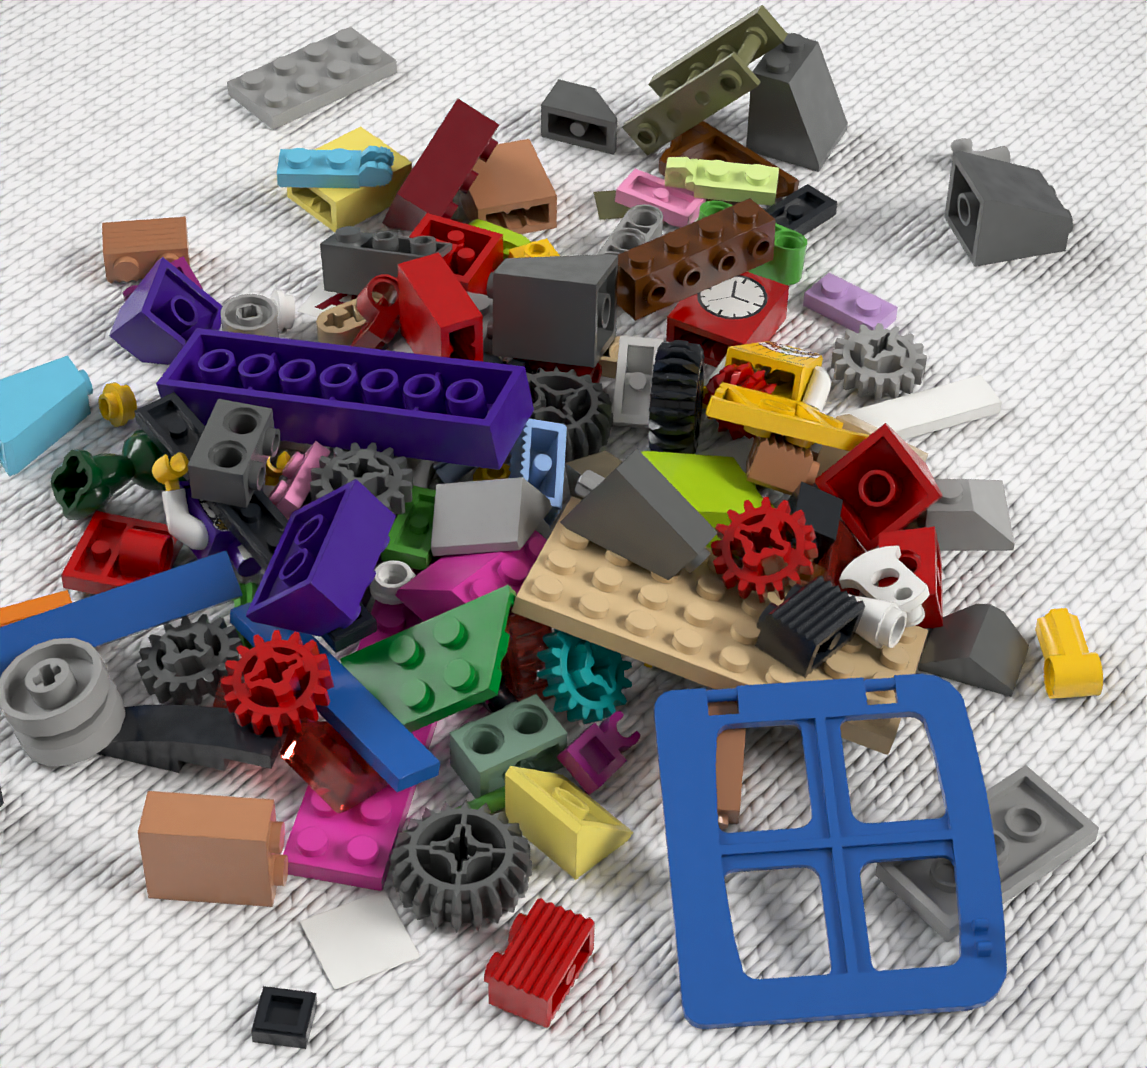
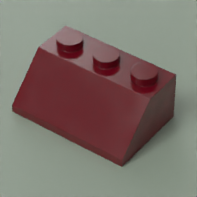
[382,98,499,232]

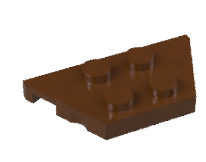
[659,121,799,205]

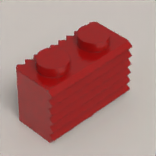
[484,898,595,1028]

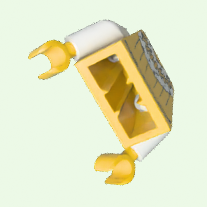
[702,341,831,446]

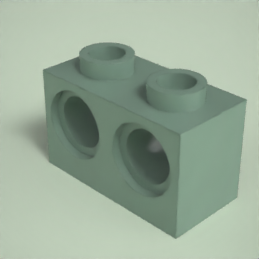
[449,694,567,799]

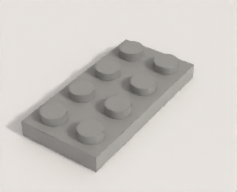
[227,27,397,130]
[875,765,1099,942]

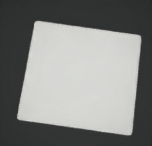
[300,890,420,990]

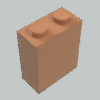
[459,139,557,234]
[138,791,288,907]

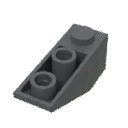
[320,226,453,295]

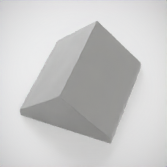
[431,477,552,556]

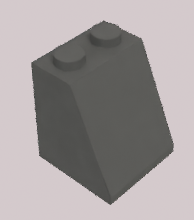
[746,33,848,172]
[944,151,1073,267]
[487,254,618,368]

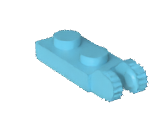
[277,146,394,188]

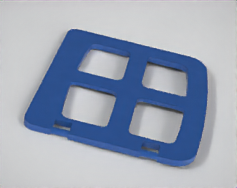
[654,674,1007,1029]

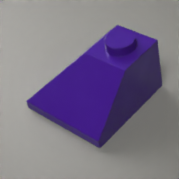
[109,257,223,365]

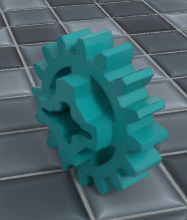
[537,628,632,724]

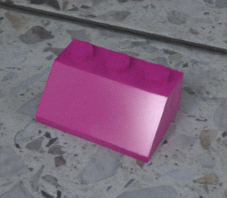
[395,530,547,621]

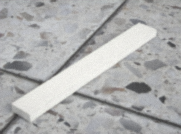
[695,375,1002,472]

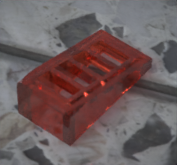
[500,614,554,701]

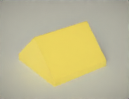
[505,766,633,880]

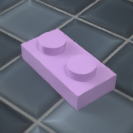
[803,273,898,333]

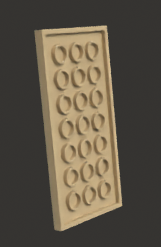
[512,496,928,755]

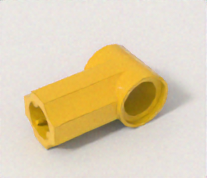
[1035,608,1103,699]

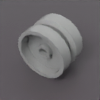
[0,638,125,766]

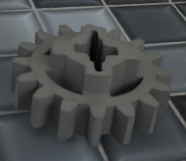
[310,443,413,515]
[137,614,243,705]

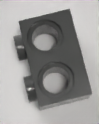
[188,399,280,508]

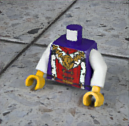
[152,451,290,577]

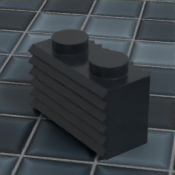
[755,575,865,679]

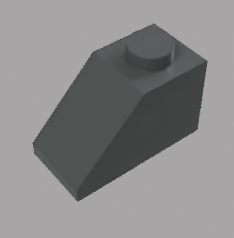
[541,79,617,155]

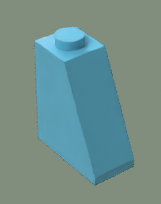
[0,355,93,476]

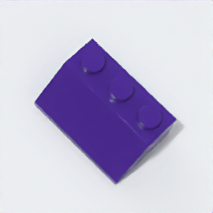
[245,479,396,637]

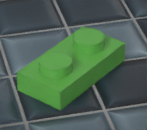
[381,485,436,571]

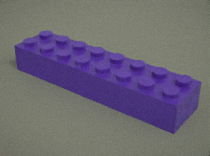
[156,328,534,470]

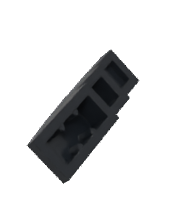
[97,705,289,773]

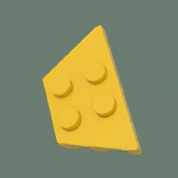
[705,382,868,451]

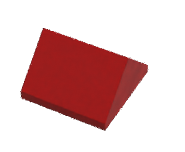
[815,423,943,552]

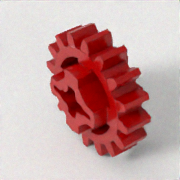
[710,497,818,603]
[221,630,334,737]

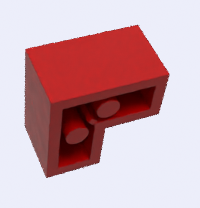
[409,213,503,296]

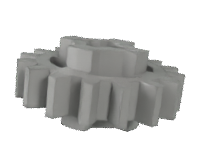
[831,323,927,401]

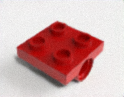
[350,274,400,350]
[61,511,184,594]

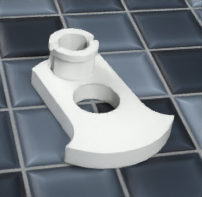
[839,546,930,628]

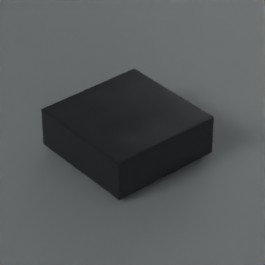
[251,986,318,1049]

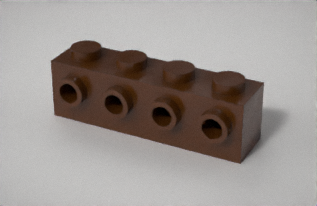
[617,198,776,321]

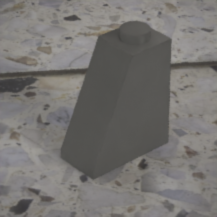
[560,449,718,580]

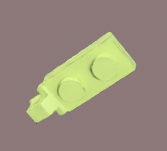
[665,157,779,206]

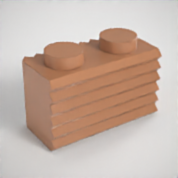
[102,216,190,284]
[746,432,820,496]

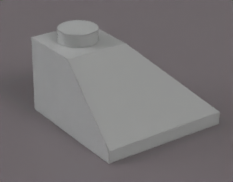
[917,479,1015,551]

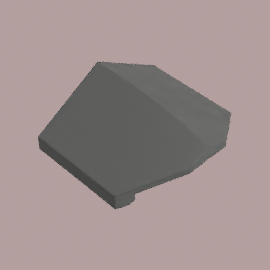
[918,604,1029,697]

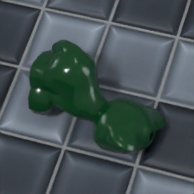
[51,429,187,520]

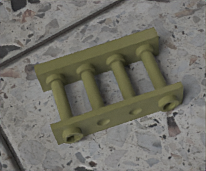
[622,4,788,156]

